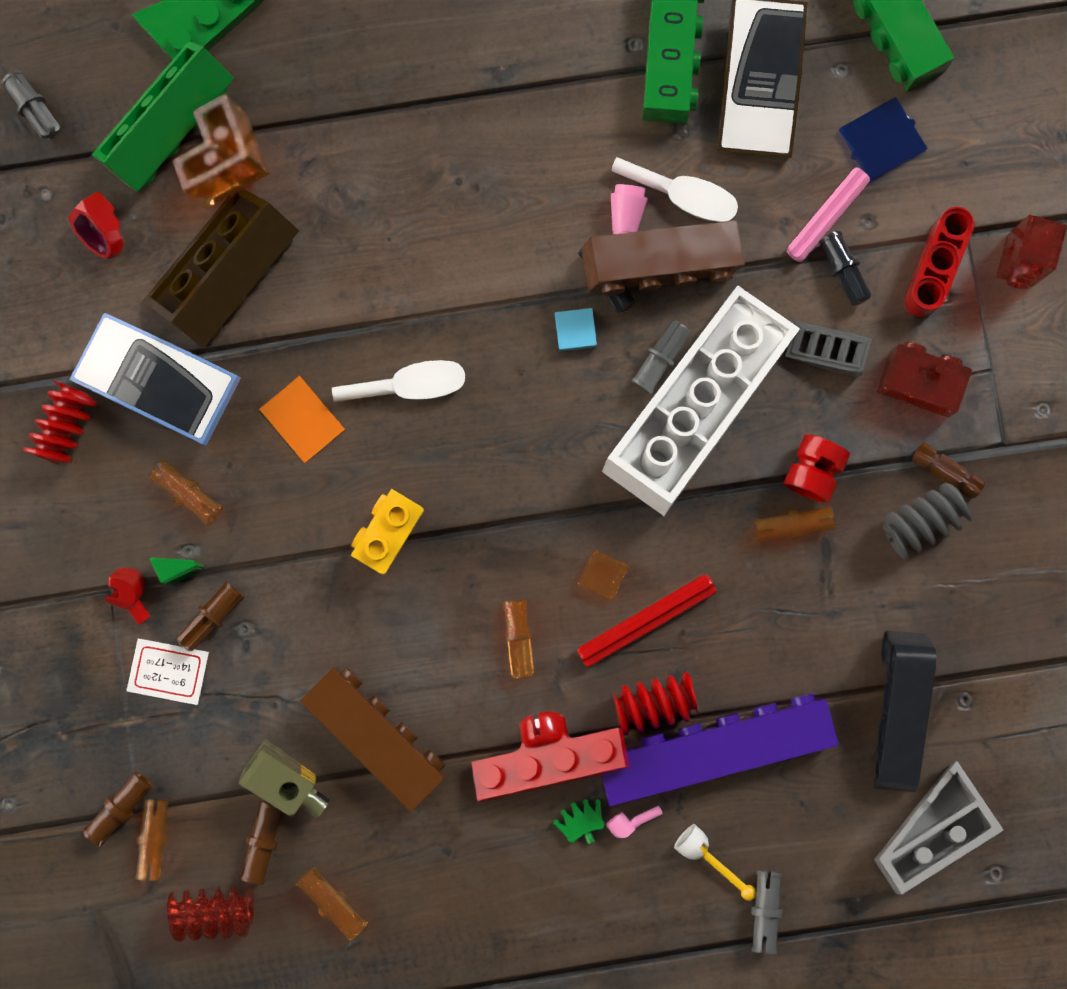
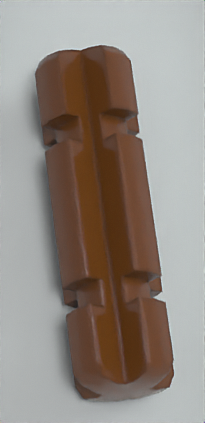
[912,443,985,498]

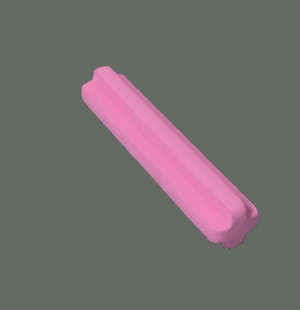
[786,168,870,262]

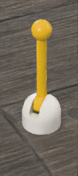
[674,824,756,901]

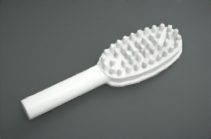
[611,157,738,223]
[332,360,465,402]

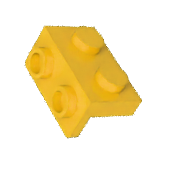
[351,489,424,574]

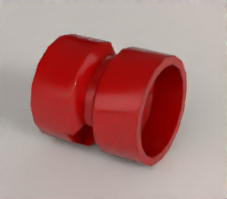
[783,434,851,504]

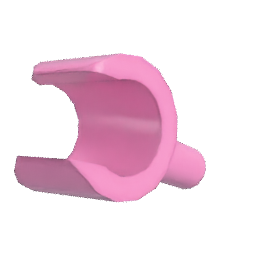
[606,806,663,838]

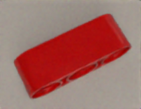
[904,206,975,318]

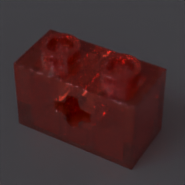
[996,215,1067,289]
[876,342,972,418]

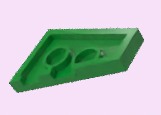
[131,0,265,60]

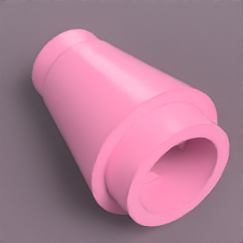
[610,184,648,234]

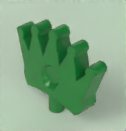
[553,799,604,844]

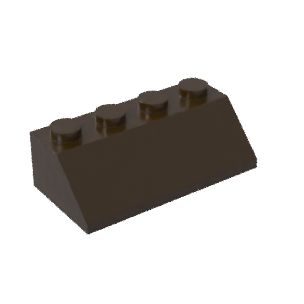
[143,186,299,348]

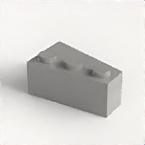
[874,761,1004,895]

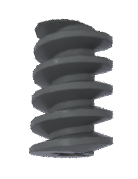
[883,483,972,560]

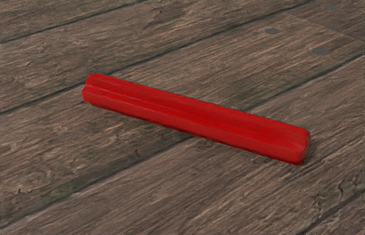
[577,574,717,667]

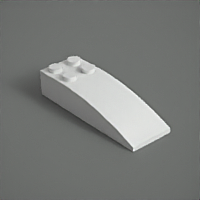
[602,286,800,516]

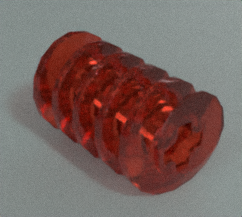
[167,885,254,942]

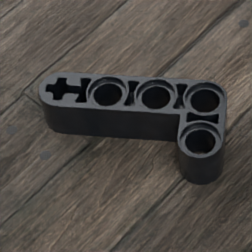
[873,630,936,792]

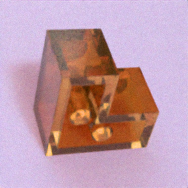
[172,93,270,208]

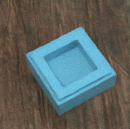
[555,308,597,352]

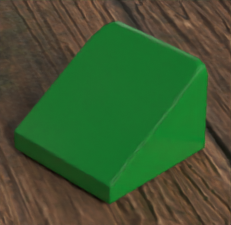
[150,557,204,585]

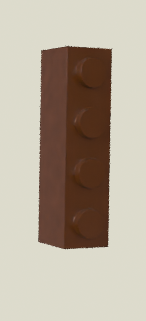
[581,221,745,296]
[300,667,447,812]

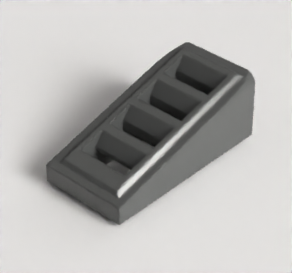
[784,321,872,379]

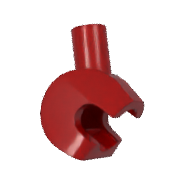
[105,568,151,625]

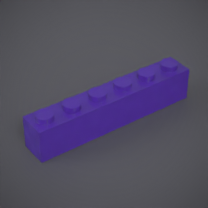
[601,693,839,806]

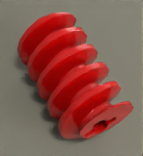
[22,380,97,465]
[612,672,698,735]

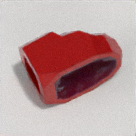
[68,191,125,259]

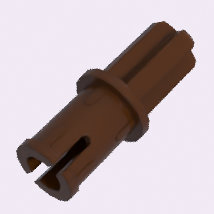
[177,581,244,652]

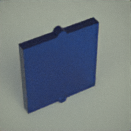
[838,97,928,182]

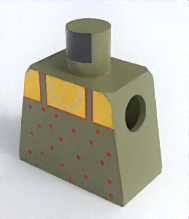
[239,739,330,819]

